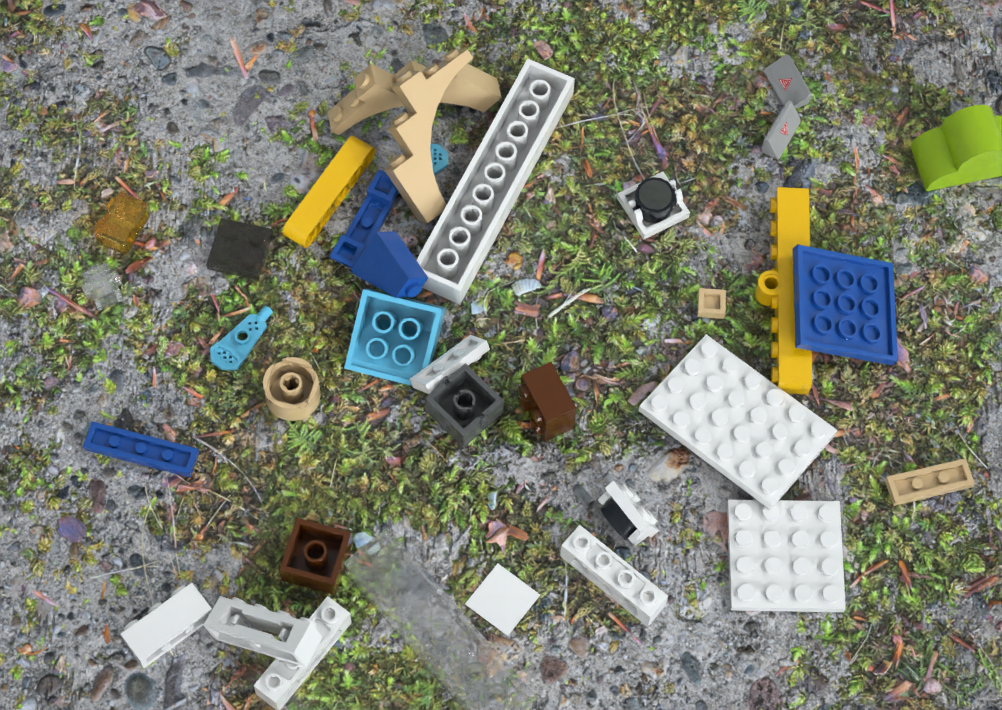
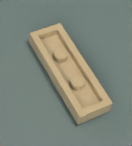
[885,458,975,506]

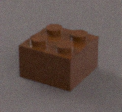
[518,362,577,442]
[279,517,353,595]

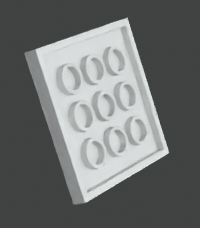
[727,499,846,612]

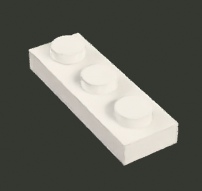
[410,335,490,394]

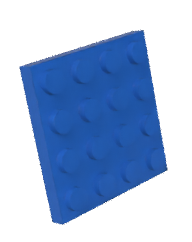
[792,244,898,365]

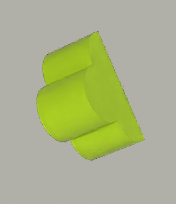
[910,105,1002,191]

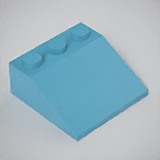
[344,288,446,386]

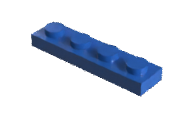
[83,421,199,478]

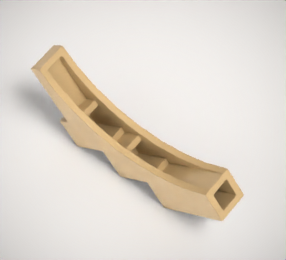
[385,48,473,223]
[328,60,502,135]

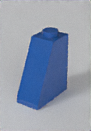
[351,231,428,298]

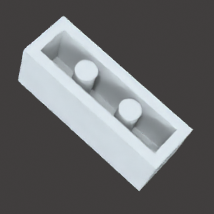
[121,583,212,668]

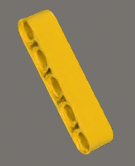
[282,135,376,248]

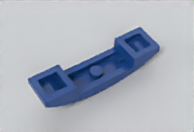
[329,169,399,269]

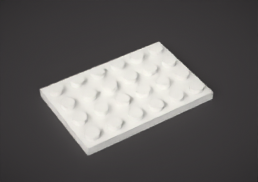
[638,334,837,510]

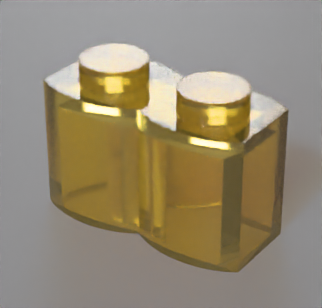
[94,192,151,255]

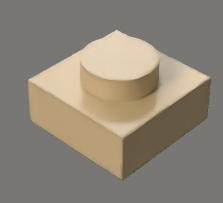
[697,288,726,319]

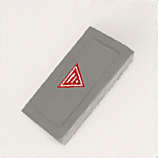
[763,54,811,109]
[761,100,801,160]

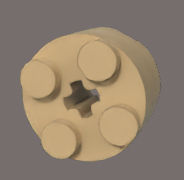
[263,357,320,421]

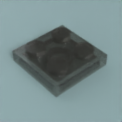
[206,218,273,280]

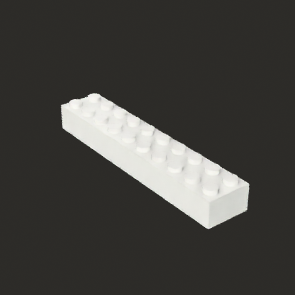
[416,59,575,304]

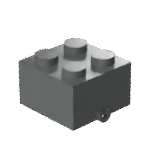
[425,363,504,448]

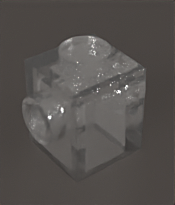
[81,263,123,311]

